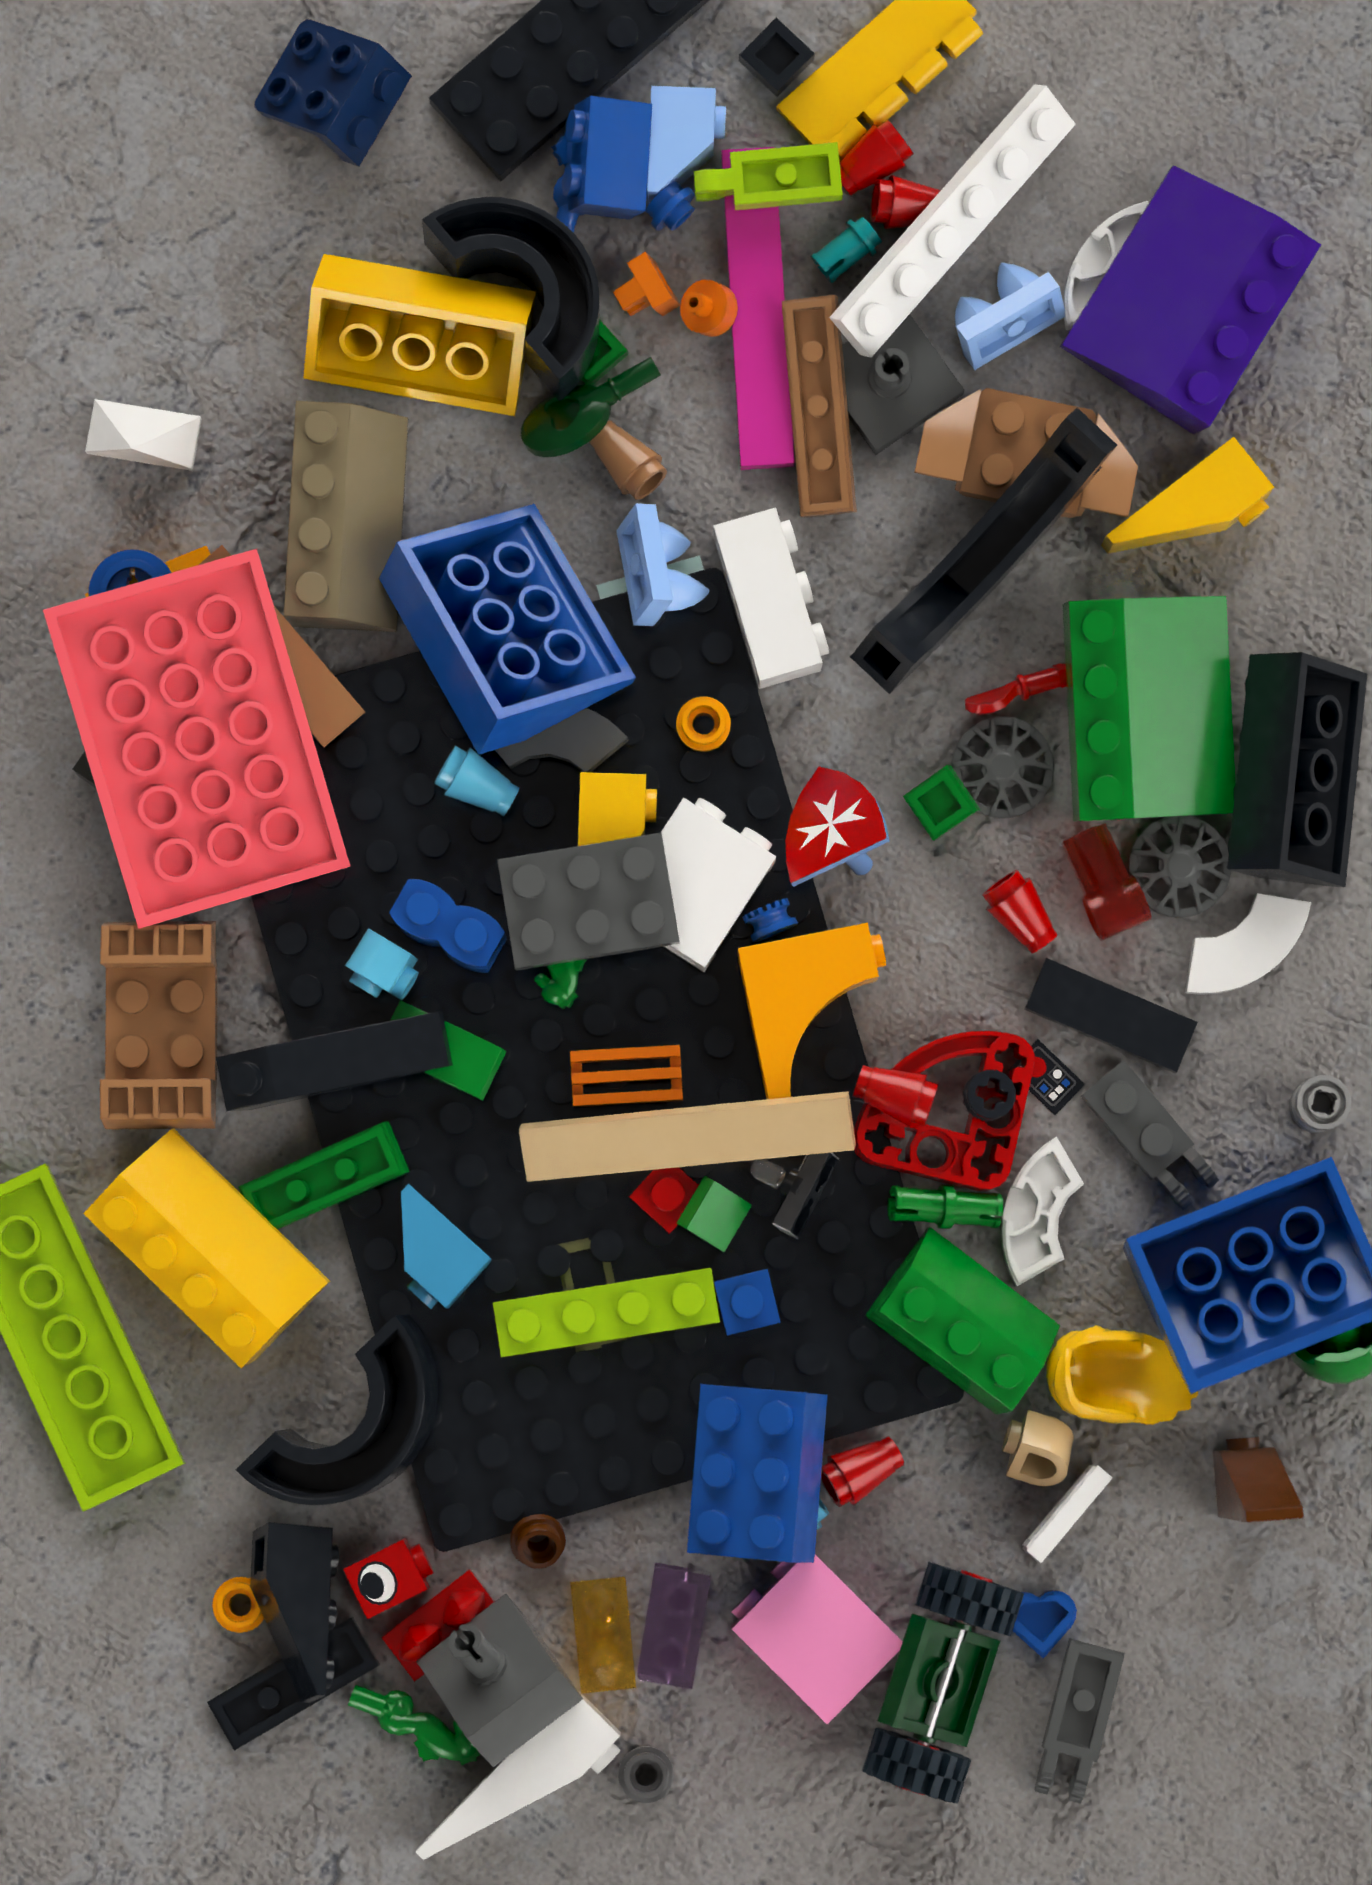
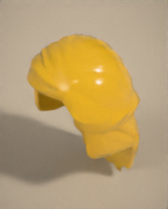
[1046,1325,1198,1425]

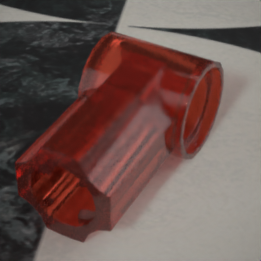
[1062,823,1152,941]

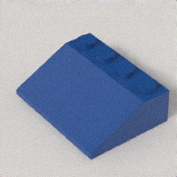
[379,504,636,755]
[1123,1157,1372,1394]

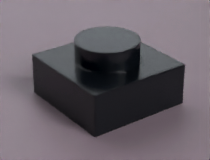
[739,17,815,97]

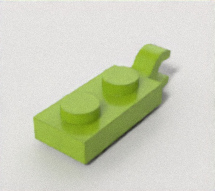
[694,142,843,211]

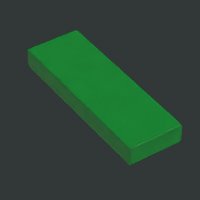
[238,1121,410,1230]

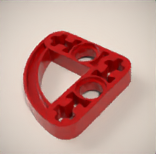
[854,1031,1035,1192]

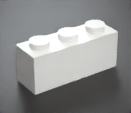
[713,507,829,689]

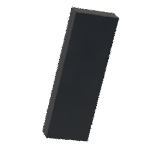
[1024,958,1198,1073]
[207,1617,380,1751]

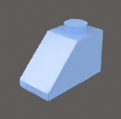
[647,86,726,205]

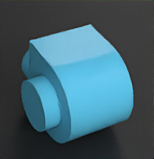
[345,928,419,1000]

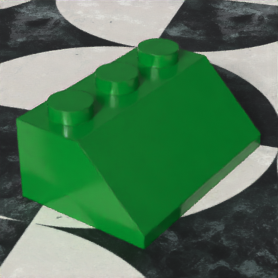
[865,1227,1060,1415]

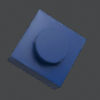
[714,1269,781,1336]

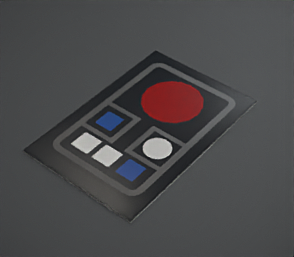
[1008,1039,1085,1115]

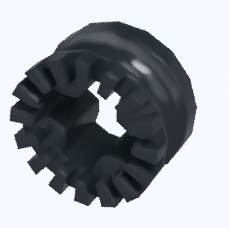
[962,1070,1016,1121]

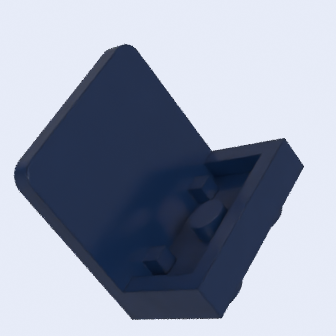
[254,19,412,167]

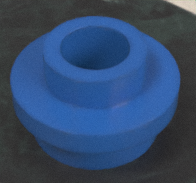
[646,181,695,231]

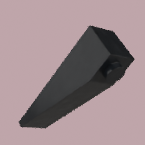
[216,1011,453,1112]

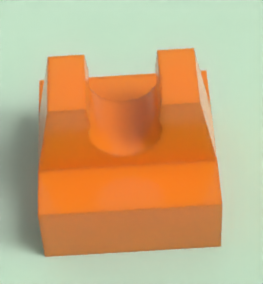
[613,252,680,317]

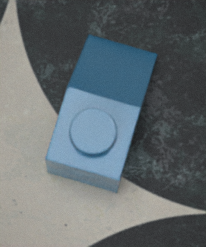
[401,1184,492,1309]

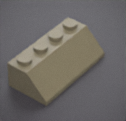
[284,401,408,632]

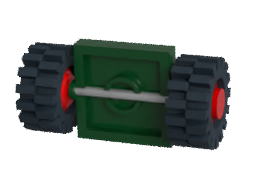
[862,1562,1024,1804]

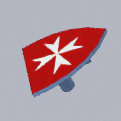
[785,766,890,887]

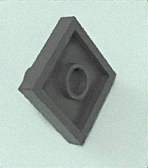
[842,314,965,455]

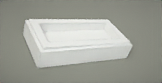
[1022,1465,1112,1563]

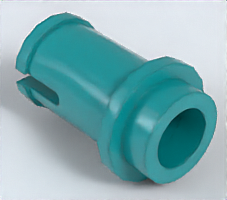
[811,217,882,283]

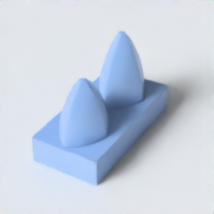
[955,262,1065,370]
[616,503,710,626]

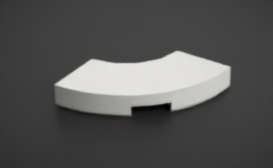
[1063,201,1148,330]
[1185,893,1311,995]
[1001,1136,1084,1287]

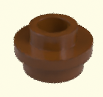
[510,1514,566,1569]

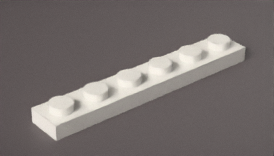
[829,84,1076,357]

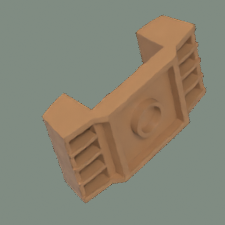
[100,921,217,1129]

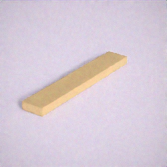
[519,1091,856,1182]

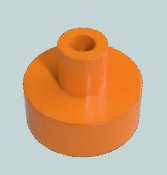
[680,279,738,337]

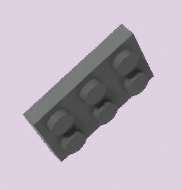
[497,832,680,970]

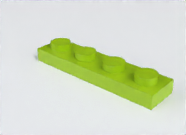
[493,1268,720,1357]

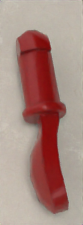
[965,663,1067,715]

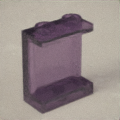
[637,1562,711,1689]

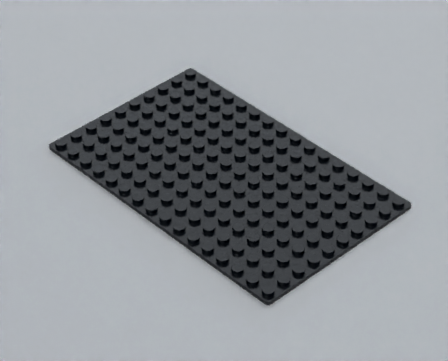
[251,568,964,1552]

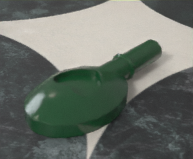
[521,357,661,457]

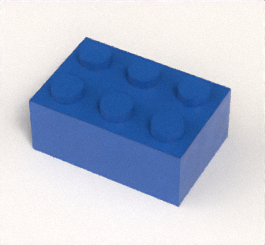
[687,1384,827,1563]

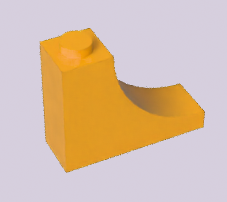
[737,922,886,1099]

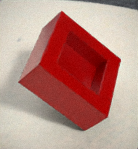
[629,1167,699,1234]

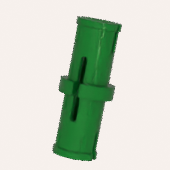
[887,1185,1003,1229]

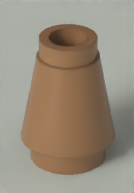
[589,420,667,500]

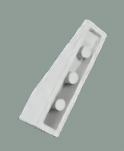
[416,1691,621,1860]

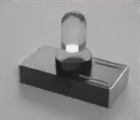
[751,1152,839,1239]

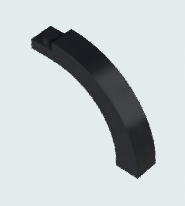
[850,408,1117,694]

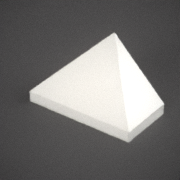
[85,399,202,471]

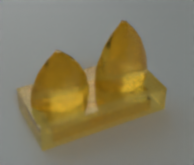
[570,1576,636,1694]

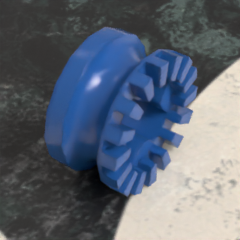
[743,898,798,943]

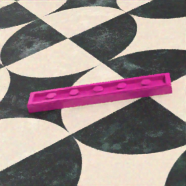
[721,147,795,470]

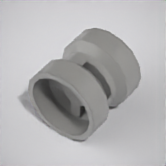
[1289,1075,1351,1133]

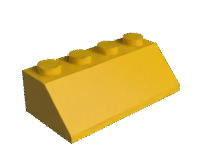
[303,254,536,416]
[83,1128,330,1369]

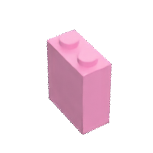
[731,1555,902,1725]

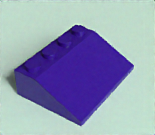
[1060,165,1321,435]

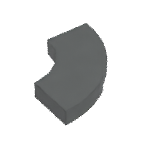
[494,708,629,773]

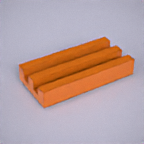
[570,1045,683,1107]

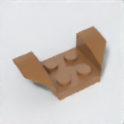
[914,388,1138,518]

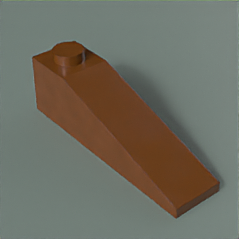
[1213,1437,1304,1523]

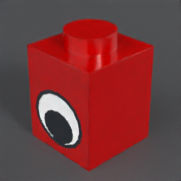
[343,1538,434,1620]

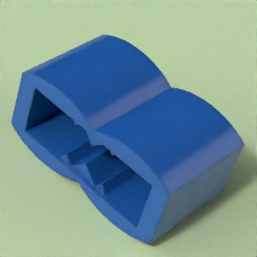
[389,879,507,973]

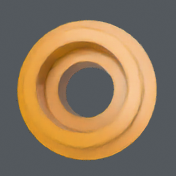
[676,696,731,752]
[212,1577,264,1633]

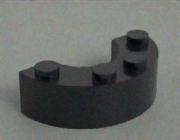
[422,197,600,402]
[236,1314,438,1505]

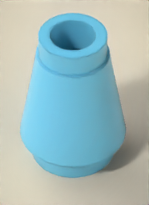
[434,746,519,816]

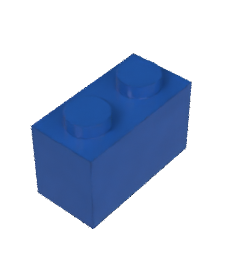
[562,96,652,220]

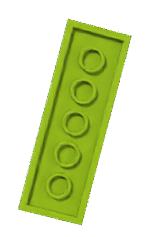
[0,1163,186,1512]

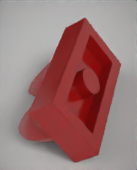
[381,1569,495,1682]

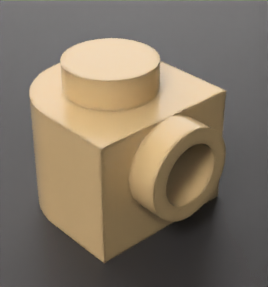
[1002,1410,1074,1486]

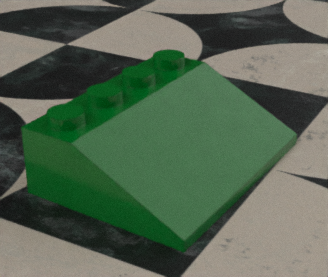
[1063,596,1236,821]

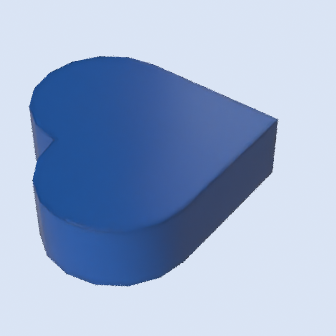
[1013,1590,1077,1659]

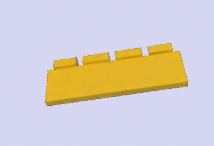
[776,0,983,161]

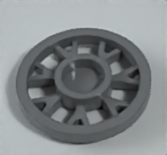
[952,716,1054,819]
[1128,816,1231,918]

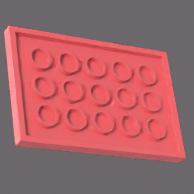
[43,549,351,929]

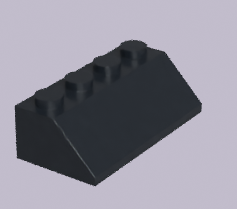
[1227,652,1367,887]

